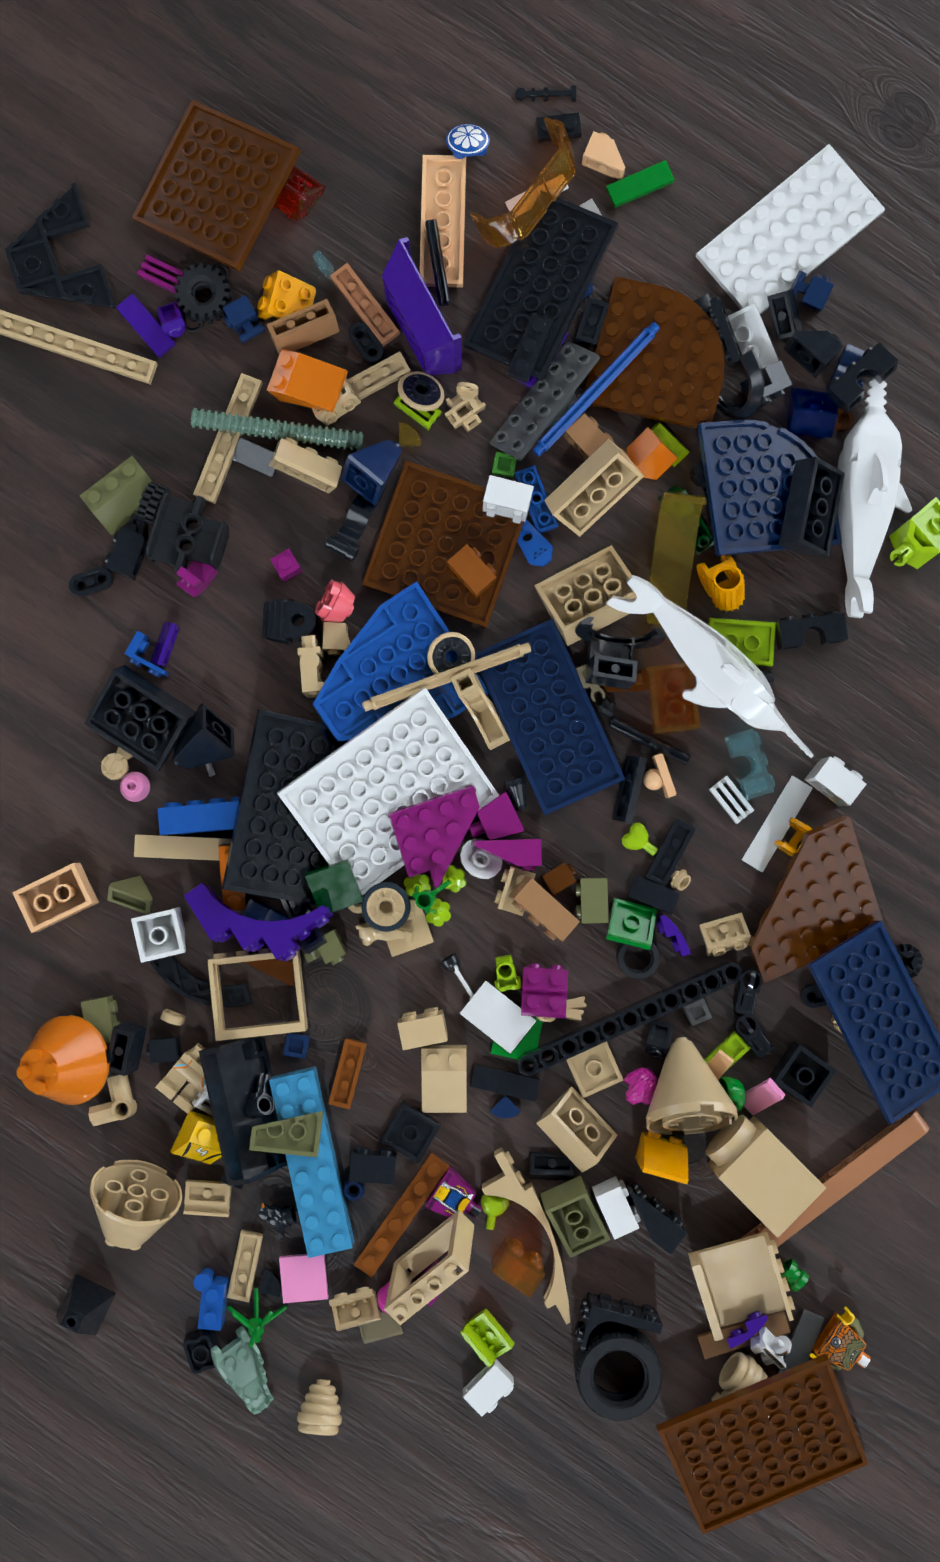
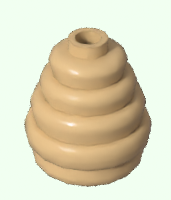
[719,1352,768,1395]
[297,1379,342,1436]

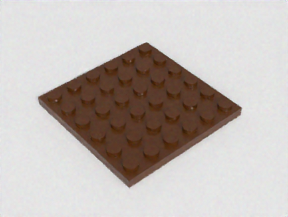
[132,100,302,271]
[362,461,524,628]

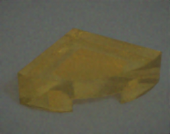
[399,423,421,446]

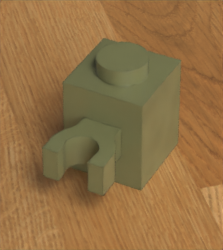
[304,929,347,965]

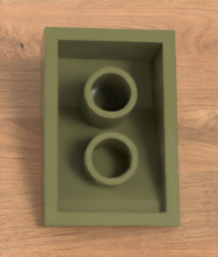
[540,1176,611,1258]

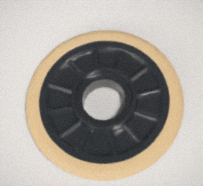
[398,371,444,411]
[427,632,475,675]

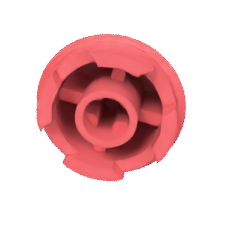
[315,580,355,623]

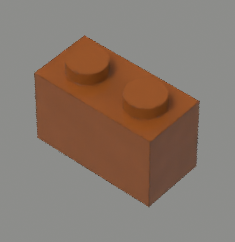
[447,544,497,598]

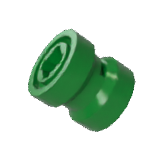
[780,1259,809,1292]

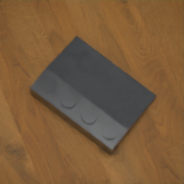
[84,665,195,772]

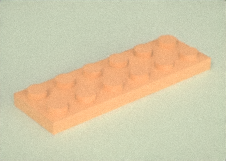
[420,155,466,288]

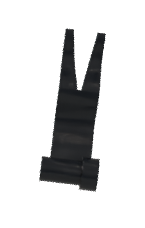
[325,487,386,563]

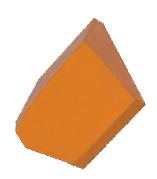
[627,427,678,480]

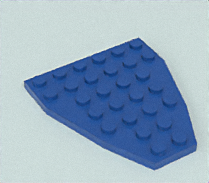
[312,582,489,742]

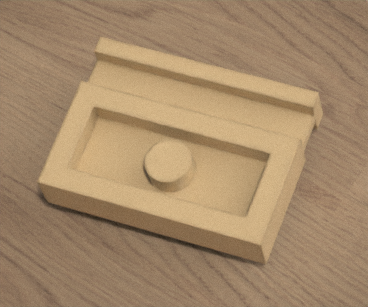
[183,1179,232,1217]

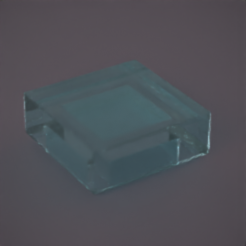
[313,250,335,279]

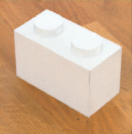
[463,1359,514,1416]

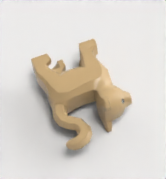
[348,900,416,946]

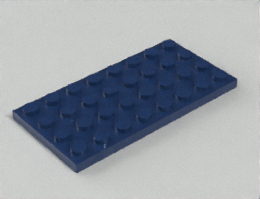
[475,619,625,816]
[807,920,940,1124]

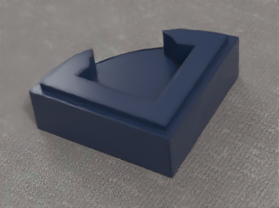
[489,1095,521,1118]

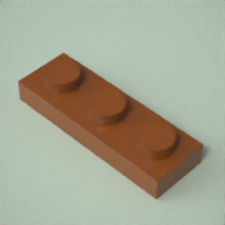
[328,1038,367,1110]

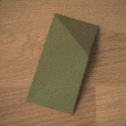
[107,876,153,915]

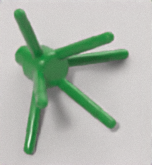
[227,1288,287,1348]

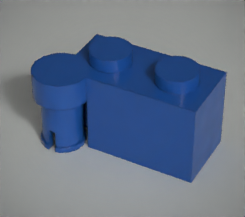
[193,1268,229,1331]

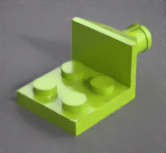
[889,497,940,569]

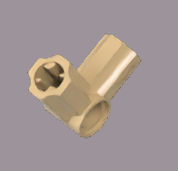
[88,1075,137,1126]

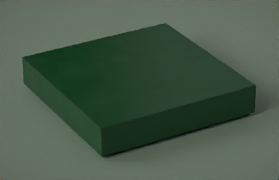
[305,859,363,913]

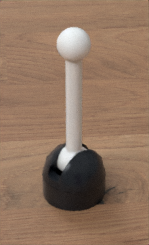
[441,953,475,1000]

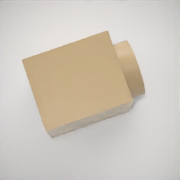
[706,1115,826,1238]

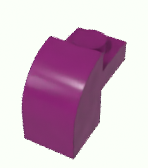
[176,560,218,597]

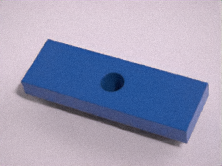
[514,465,558,534]

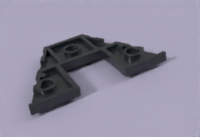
[5,183,116,308]

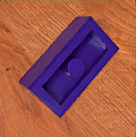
[150,622,180,668]

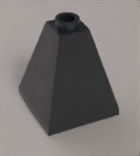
[172,703,235,769]
[56,1274,116,1335]

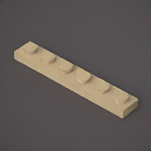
[193,373,263,504]

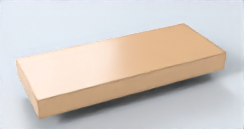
[707,1049,734,1080]

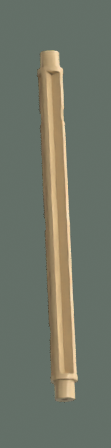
[362,643,531,712]

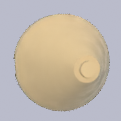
[646,1037,738,1135]

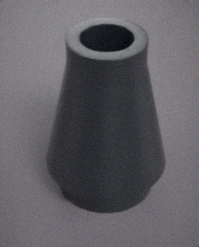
[504,777,527,811]

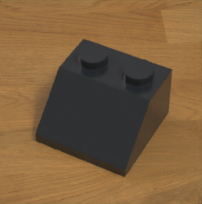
[783,330,844,379]

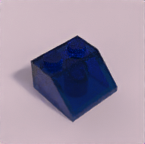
[787,388,839,438]

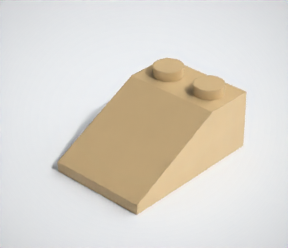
[421,1045,467,1113]

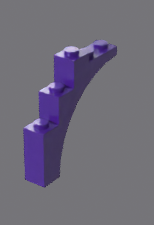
[184,883,333,961]

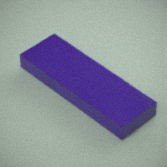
[116,293,176,359]

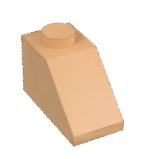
[582,131,625,180]

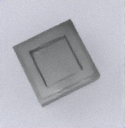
[683,998,712,1026]

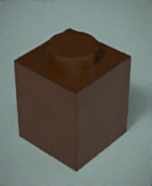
[541,862,577,895]

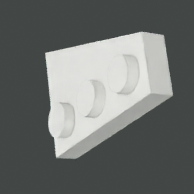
[714,303,779,369]

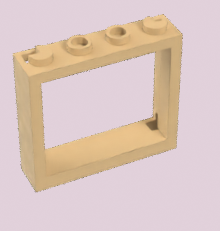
[208,948,308,1041]
[384,1210,474,1325]

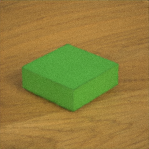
[492,452,517,479]

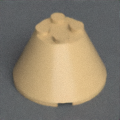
[90,1160,182,1250]

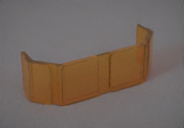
[470,117,576,248]

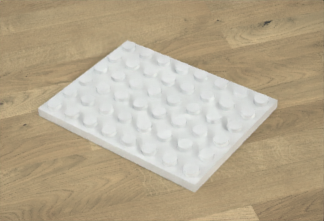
[277,687,499,895]

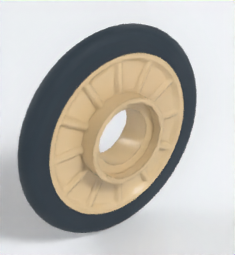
[361,882,411,932]

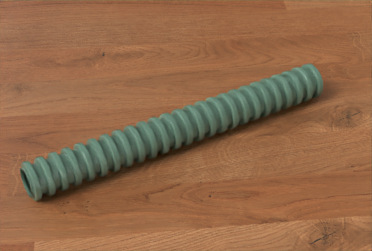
[191,408,363,451]

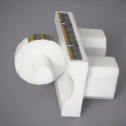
[750,1327,792,1369]

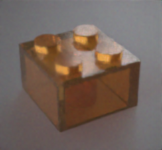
[491,1237,545,1298]

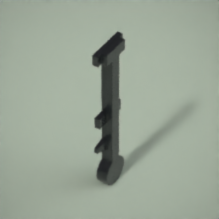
[515,86,576,102]

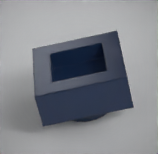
[283,1032,310,1059]

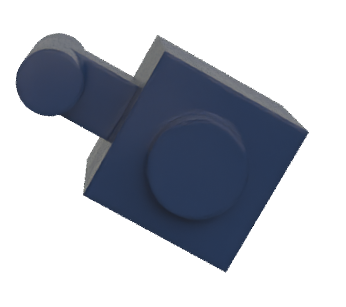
[791,270,834,312]
[223,295,265,344]

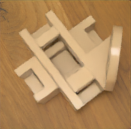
[445,382,486,433]

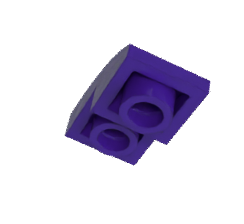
[656,914,691,956]
[727,1311,768,1349]

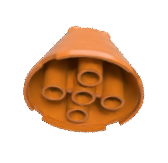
[17,1015,109,1105]

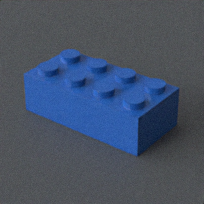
[158,797,240,835]

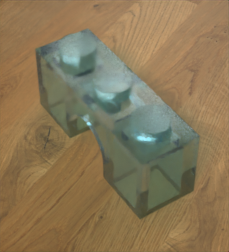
[724,728,775,800]

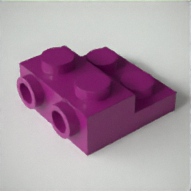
[521,964,568,1018]

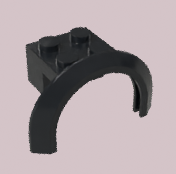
[717,349,792,419]
[575,616,667,690]

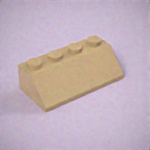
[544,439,644,537]

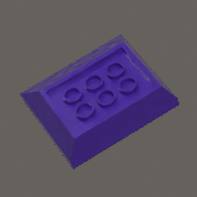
[382,237,462,375]

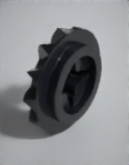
[895,944,924,978]

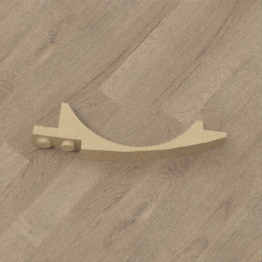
[482,1147,570,1325]

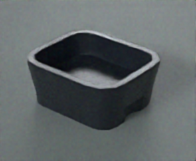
[183,1329,221,1374]

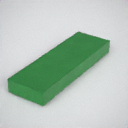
[606,160,675,208]

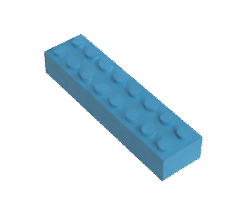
[269,1066,355,1258]

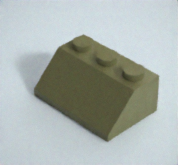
[80,456,152,536]

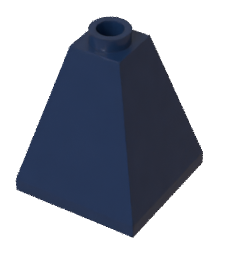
[341,439,402,506]

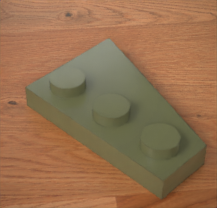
[249,1111,324,1157]

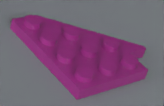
[388,785,480,888]

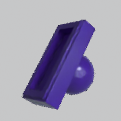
[157,301,186,338]

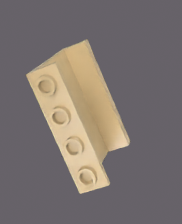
[688,1232,795,1341]

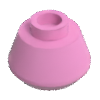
[120,772,150,802]

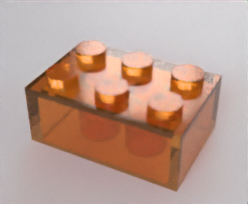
[645,663,701,735]

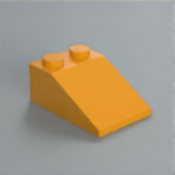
[635,1130,689,1184]

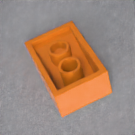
[267,349,348,413]

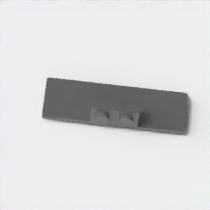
[490,341,600,461]

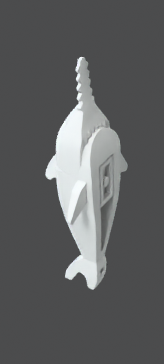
[837,378,912,618]
[606,575,814,758]

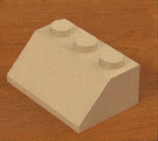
[268,437,342,494]
[536,1086,617,1172]

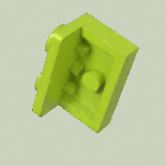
[460,1308,515,1367]

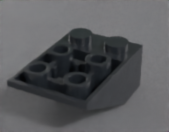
[625,1181,687,1255]

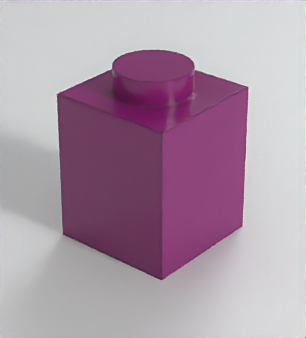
[270,548,303,583]

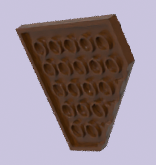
[748,814,885,983]

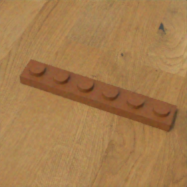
[354,1152,449,1278]

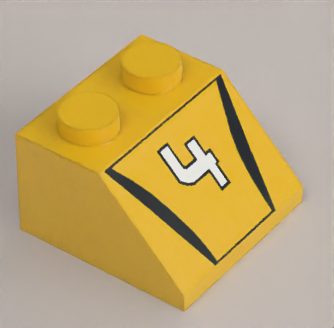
[170,1110,222,1164]

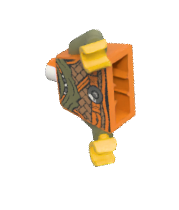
[809,1306,871,1371]

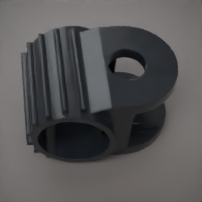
[262,599,318,645]

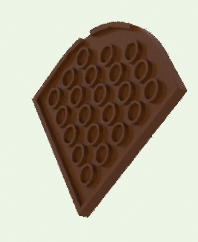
[585,277,725,429]

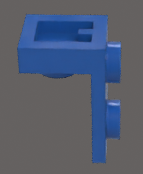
[125,631,169,678]

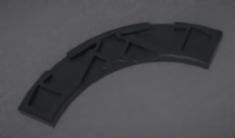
[150,955,253,1007]

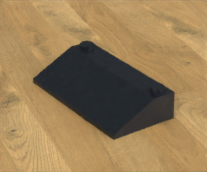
[199,1036,288,1186]

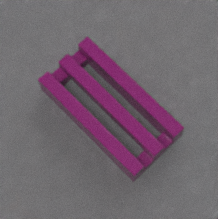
[137,254,184,294]

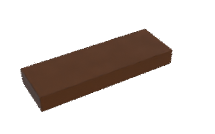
[233,943,303,987]

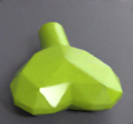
[622,823,658,856]
[481,1194,509,1230]

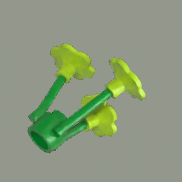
[404,865,467,927]

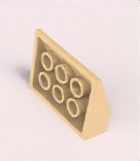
[534,545,637,646]

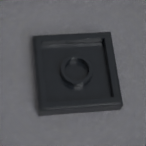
[380,1101,441,1164]

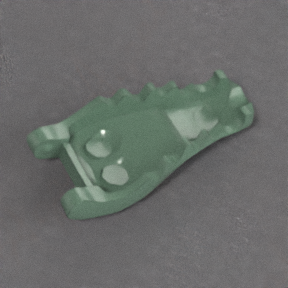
[210,1326,274,1415]

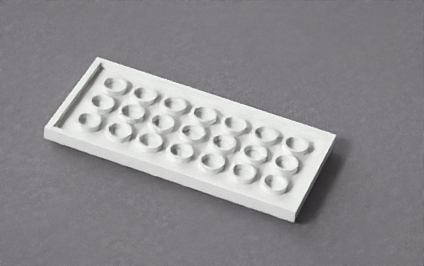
[695,144,885,314]

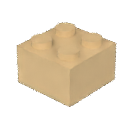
[397,1007,448,1050]

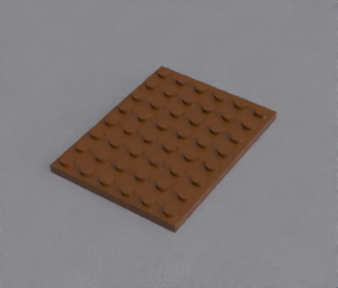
[656,1354,868,1535]

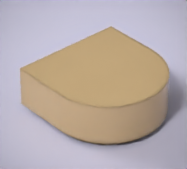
[160,1009,186,1026]

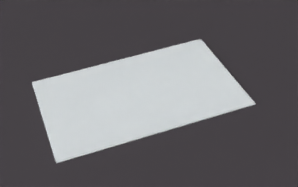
[460,981,536,1053]

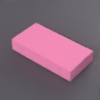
[744,1078,785,1115]

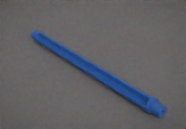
[532,322,660,457]

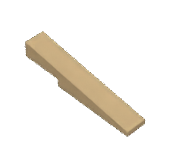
[134,835,231,861]

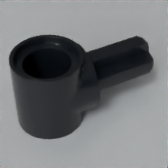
[245,1073,275,1119]

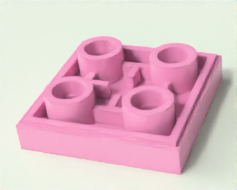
[279,1253,329,1304]

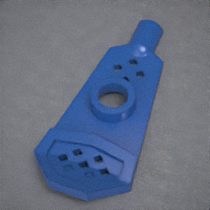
[517,520,553,567]

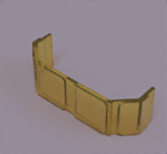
[645,492,707,625]

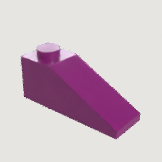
[471,839,542,871]

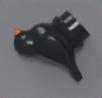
[258,1203,297,1240]

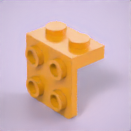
[257,270,316,320]

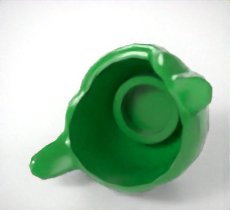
[718,1076,746,1112]

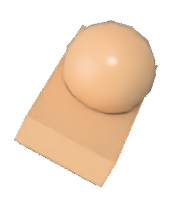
[643,753,677,798]

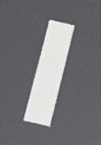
[742,776,813,872]

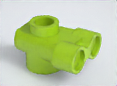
[494,955,522,992]

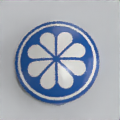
[446,124,490,159]

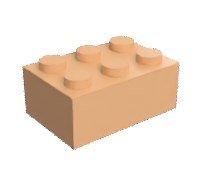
[12,863,99,933]

